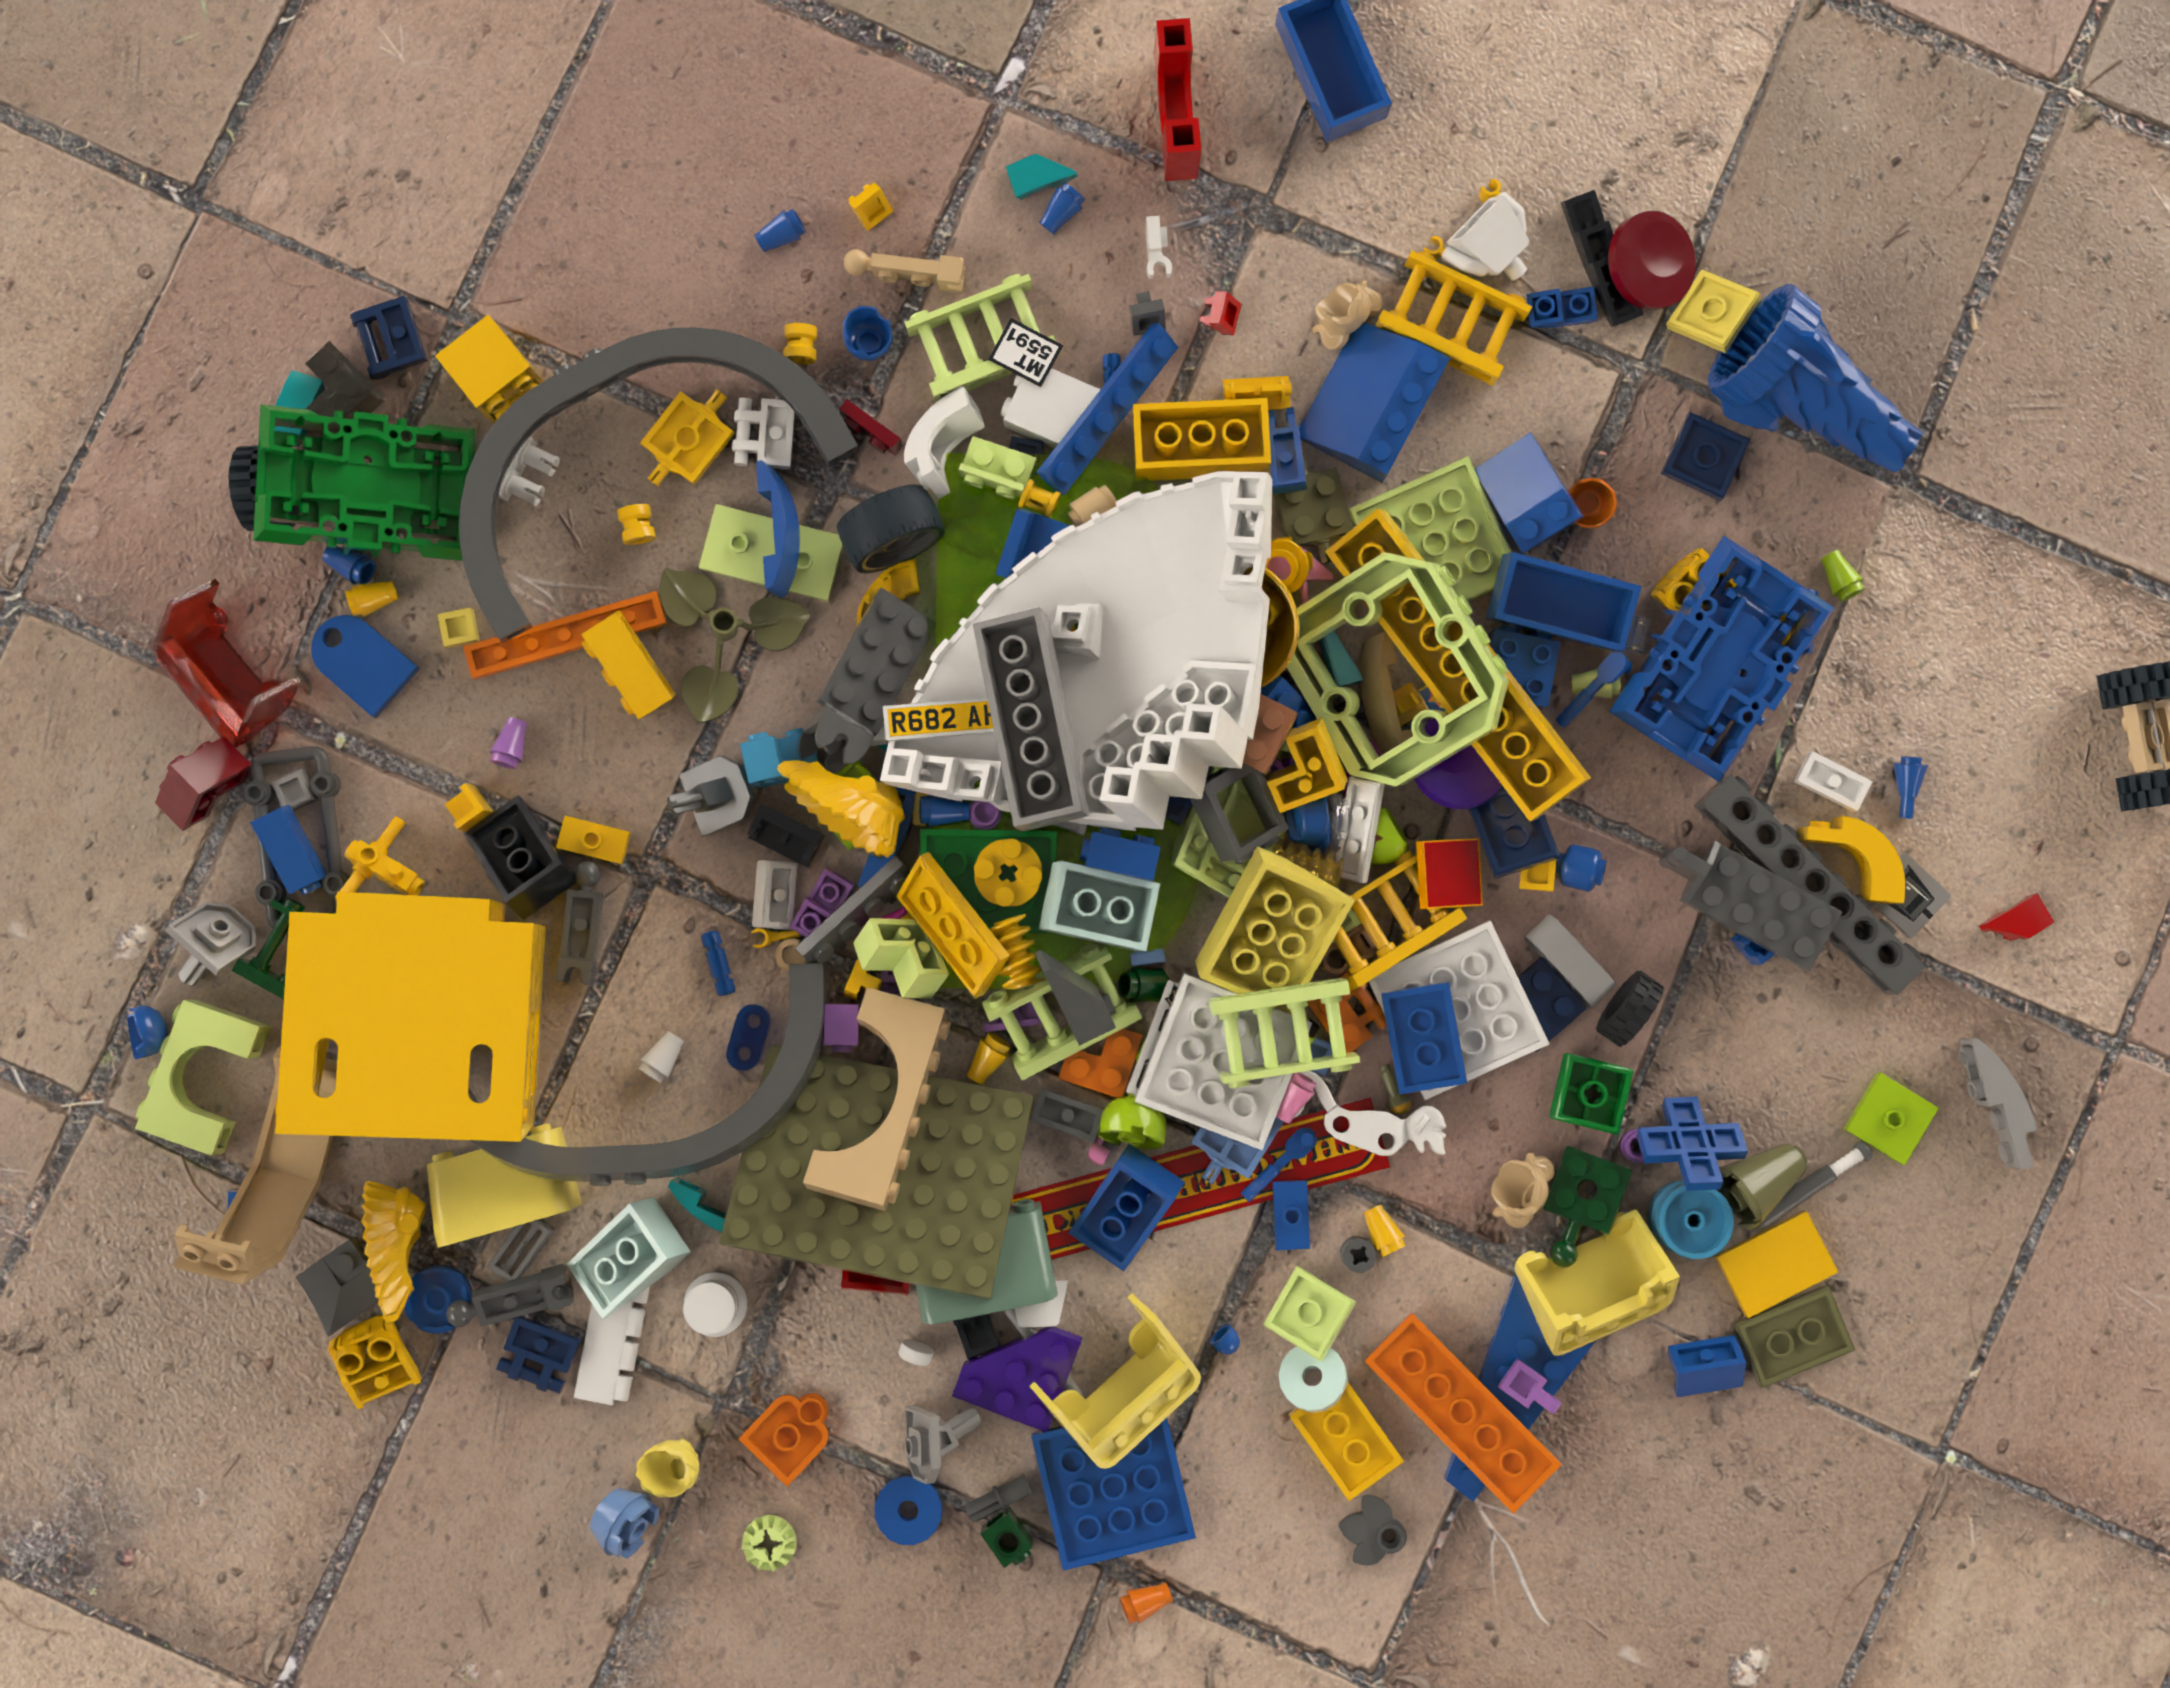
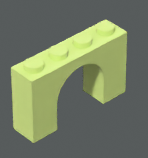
[135,999,271,1156]

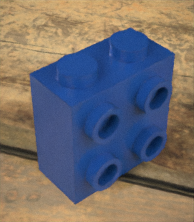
[1488,625,1560,711]
[1080,827,1161,882]

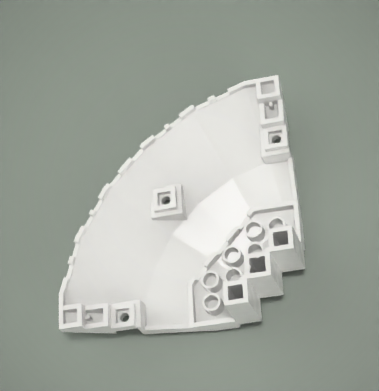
[880,471,1272,831]

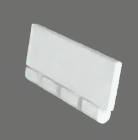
[574,1287,650,1406]

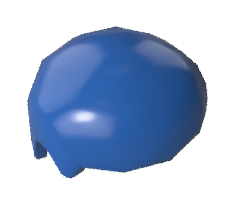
[842,306,893,361]
[127,1005,168,1059]

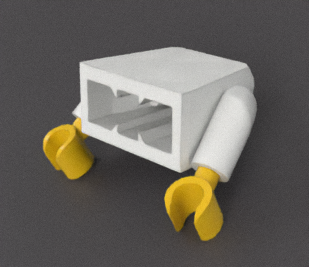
[1423,179,1529,281]

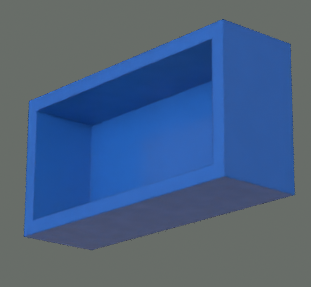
[1275,0,1392,143]
[1486,552,1642,652]

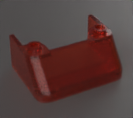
[153,578,301,748]

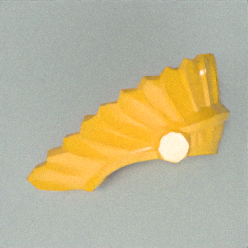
[777,760,905,857]
[361,1181,428,1324]

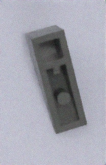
[1035,950,1116,1046]

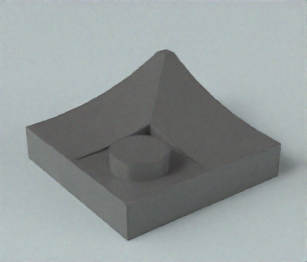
[296,1236,379,1337]

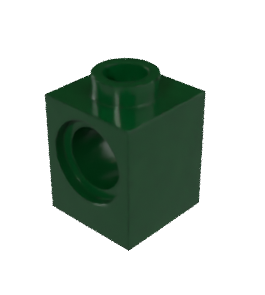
[980,1506,1033,1568]

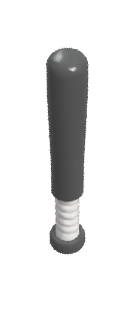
[1758,1141,1873,1228]

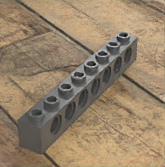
[1694,775,1926,995]

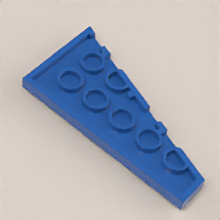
[1444,1275,1596,1502]

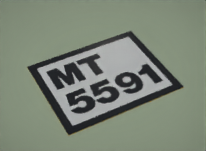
[988,318,1064,387]

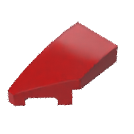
[1979,893,2054,941]

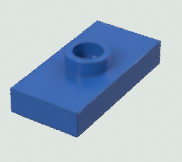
[1272,1179,1310,1250]

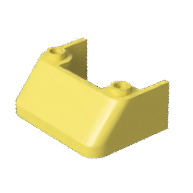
[1029,1293,1201,1469]

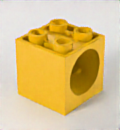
[435,314,544,424]

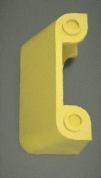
[426,1123,582,1248]
[1515,1209,1680,1356]

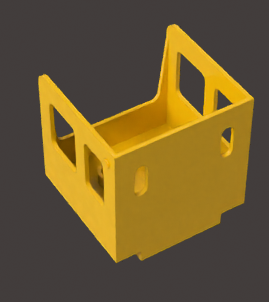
[275,892,546,1142]

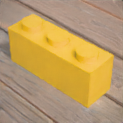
[581,610,676,720]

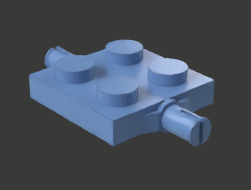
[1191,1117,1284,1184]

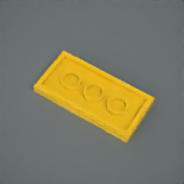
[896,852,1010,999]

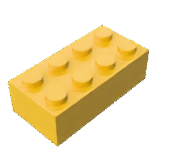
[1132,398,1271,481]

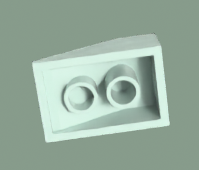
[567,1197,691,1319]

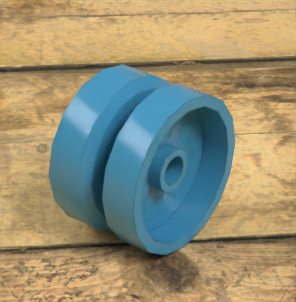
[1647,1180,1734,1259]

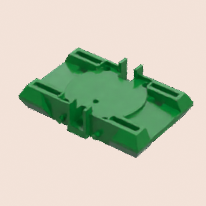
[253,404,475,561]

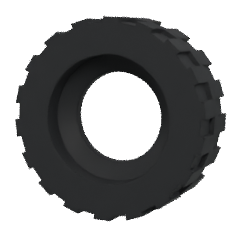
[1596,970,1664,1047]

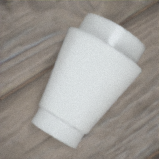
[638,1031,684,1083]

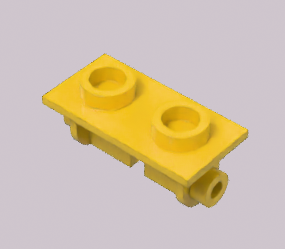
[1223,376,1292,410]

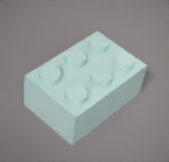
[1038,861,1160,951]

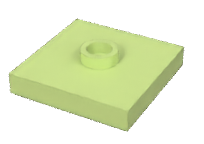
[1263,1266,1356,1361]

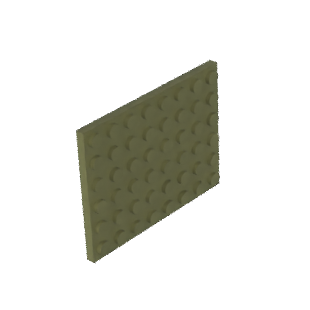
[719,1044,1034,1300]

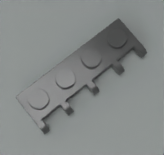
[796,856,910,966]

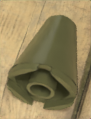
[1717,1144,1807,1230]

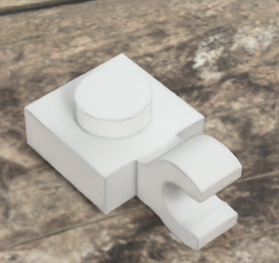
[1145,215,1172,279]

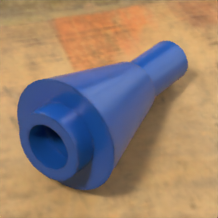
[1893,756,1928,819]

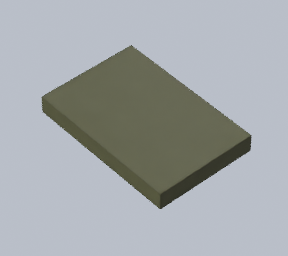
[1732,1285,1855,1388]

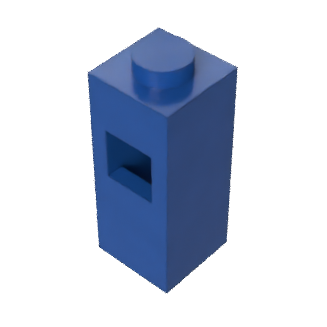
[250,804,327,895]

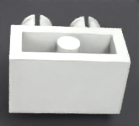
[499,436,560,506]

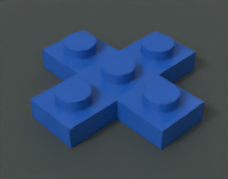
[1636,1096,1748,1191]

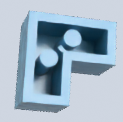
[740,728,821,789]

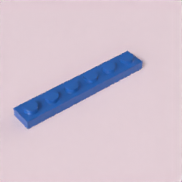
[1037,323,1179,496]

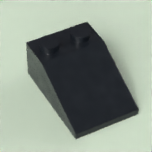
[463,795,577,920]

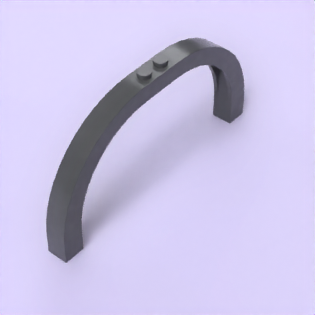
[459,327,858,643]
[468,963,827,1186]

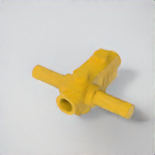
[334,816,425,900]

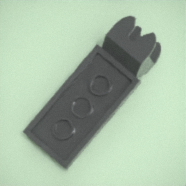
[797,587,937,774]

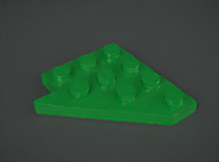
[920,829,1057,939]

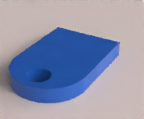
[311,615,420,718]

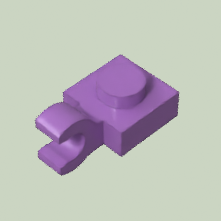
[1498,1358,1562,1414]

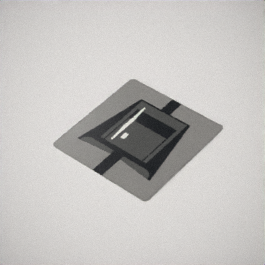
[1872,852,1951,938]

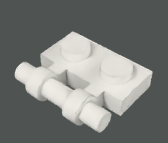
[732,398,795,469]

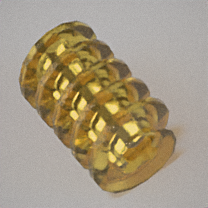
[1271,838,1344,888]

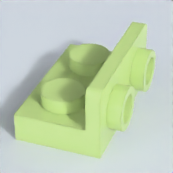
[959,436,1037,499]

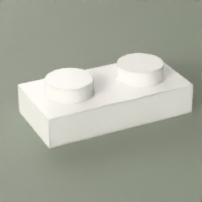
[1794,751,1873,812]

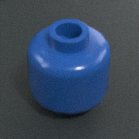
[1555,844,1607,892]

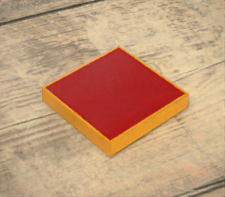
[1416,838,1483,909]

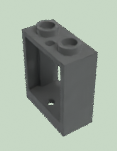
[1190,764,1289,864]

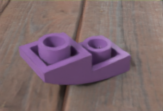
[790,867,856,937]

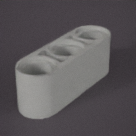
[1524,914,1616,1009]

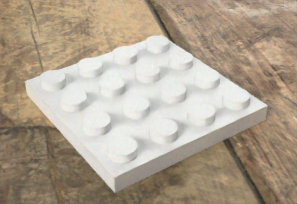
[1369,920,1549,1100]
[1135,973,1312,1151]

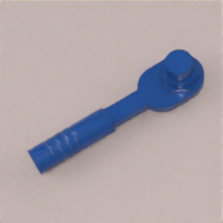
[1555,652,1632,728]
[1240,1128,1317,1203]

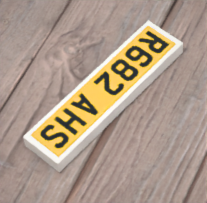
[883,698,995,742]

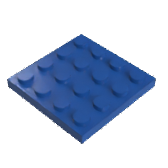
[1031,1418,1196,1571]

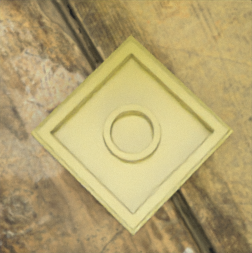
[1666,269,1761,354]

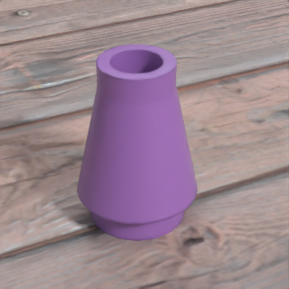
[489,717,527,769]

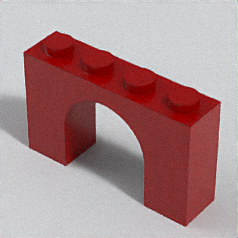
[1154,18,1202,181]

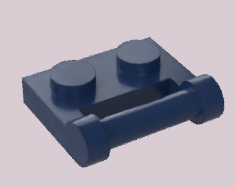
[350,296,428,380]

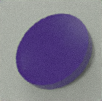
[1414,713,1502,810]

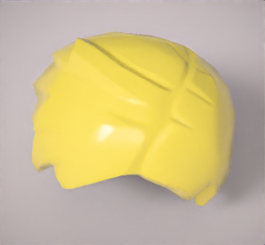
[636,1439,699,1497]

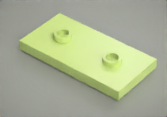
[699,504,843,602]

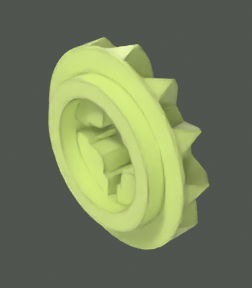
[741,1515,797,1572]

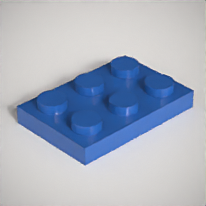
[1381,981,1467,1094]

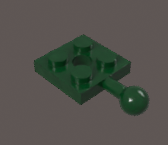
[1543,1146,1633,1268]

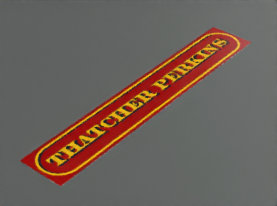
[1012,1097,1390,1260]

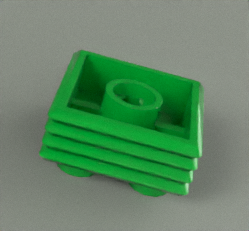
[1549,1053,1634,1135]

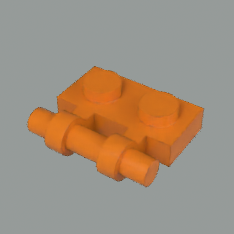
[1307,970,1387,1053]

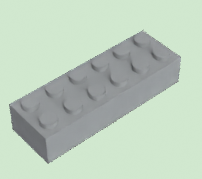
[973,607,1090,832]

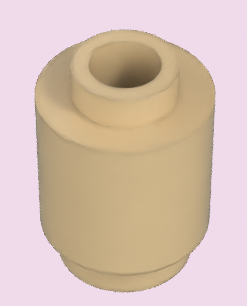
[1067,485,1117,527]

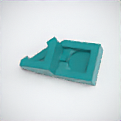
[1006,154,1079,200]

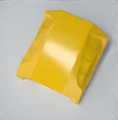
[1651,548,1737,611]
[327,1315,422,1410]

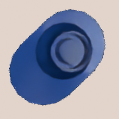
[1285,796,1331,855]

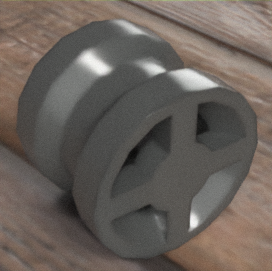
[1340,1236,1376,1273]

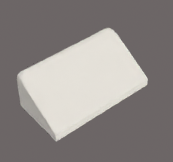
[752,860,798,930]

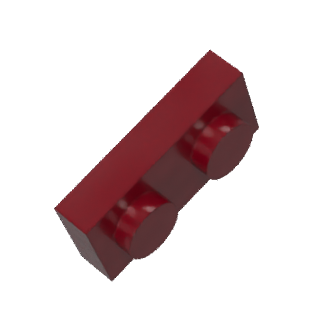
[839,399,903,456]

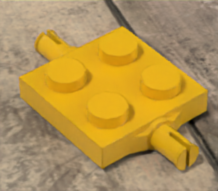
[640,389,735,487]

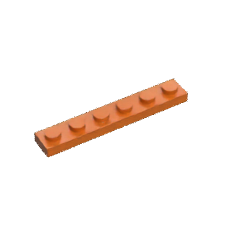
[463,591,668,680]

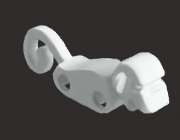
[1293,1071,1446,1156]

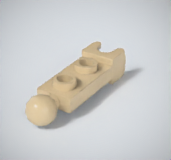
[843,249,965,292]

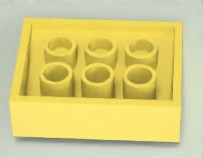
[1195,846,1355,1014]

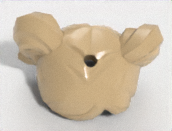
[1311,280,1382,350]
[1491,1152,1555,1228]

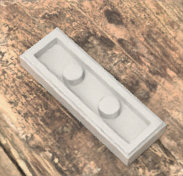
[1332,776,1385,883]

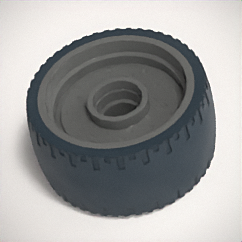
[837,484,945,573]

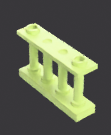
[905,274,1056,403]
[982,943,1142,1080]
[1208,978,1360,1088]

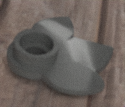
[1339,1495,1407,1566]

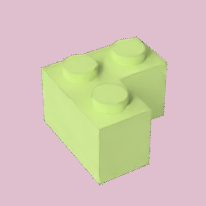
[853,918,949,999]

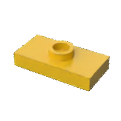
[556,815,632,865]

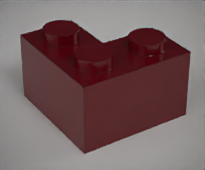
[155,736,252,831]

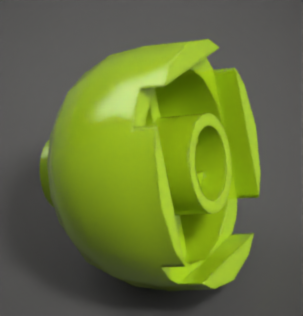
[1098,1093,1166,1150]

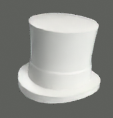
[683,1272,748,1337]

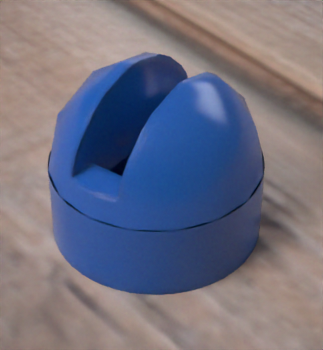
[1210,1324,1240,1355]

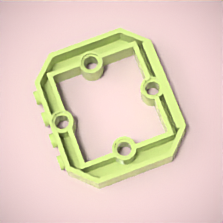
[1287,552,1509,787]

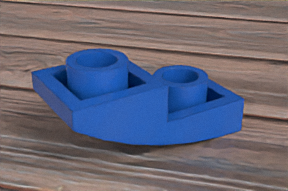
[1526,286,1598,328]

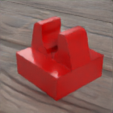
[1199,291,1242,336]

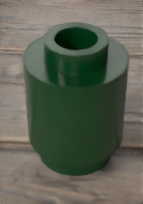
[1118,968,1170,1002]

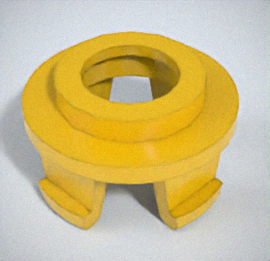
[1266,537,1313,593]

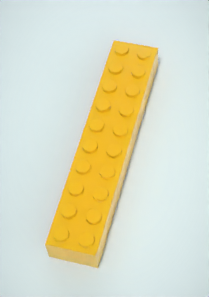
[1325,508,1591,821]

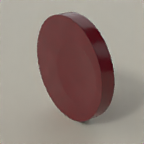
[1608,211,1696,310]

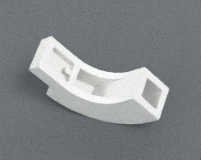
[904,385,985,499]

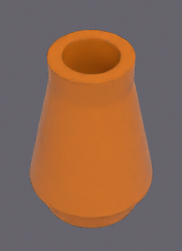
[1120,1582,1173,1624]

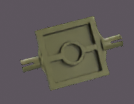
[1272,453,1354,565]

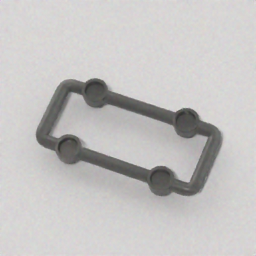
[243,746,350,928]

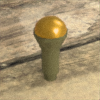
[1379,1064,1411,1115]

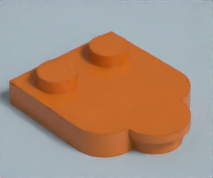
[738,1393,829,1487]

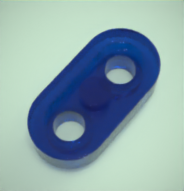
[726,1004,771,1071]

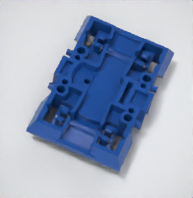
[1608,536,1835,783]

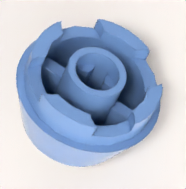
[590,1488,659,1559]

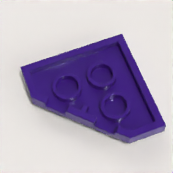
[952,1326,1083,1432]

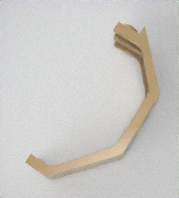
[173,1047,337,1285]

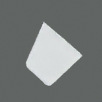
[1014,1280,1068,1328]

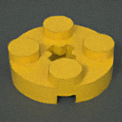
[974,839,1042,907]

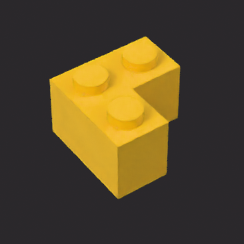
[1267,718,1348,813]

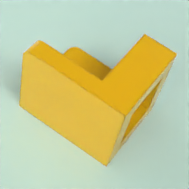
[444,783,493,832]

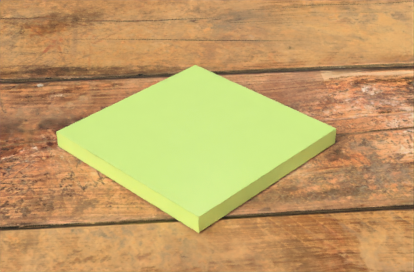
[1348,456,1512,602]

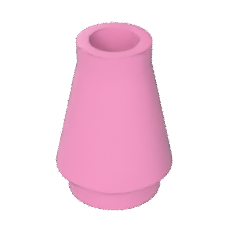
[1276,1072,1316,1123]

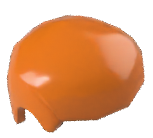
[1568,478,1617,529]

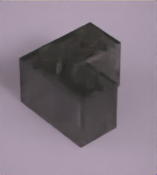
[305,341,387,433]

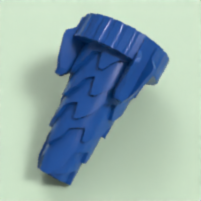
[1707,284,1923,473]

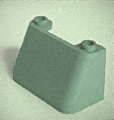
[916,1199,1058,1324]

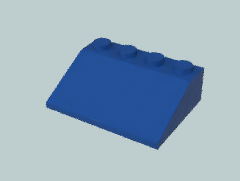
[1299,323,1450,483]

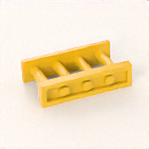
[1375,250,1532,386]
[1334,850,1467,991]

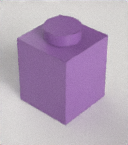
[824,1004,862,1052]

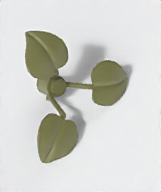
[660,569,810,723]

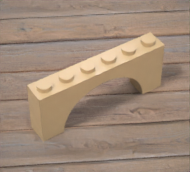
[803,987,951,1211]

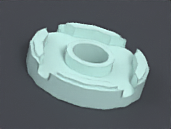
[1279,1347,1348,1413]

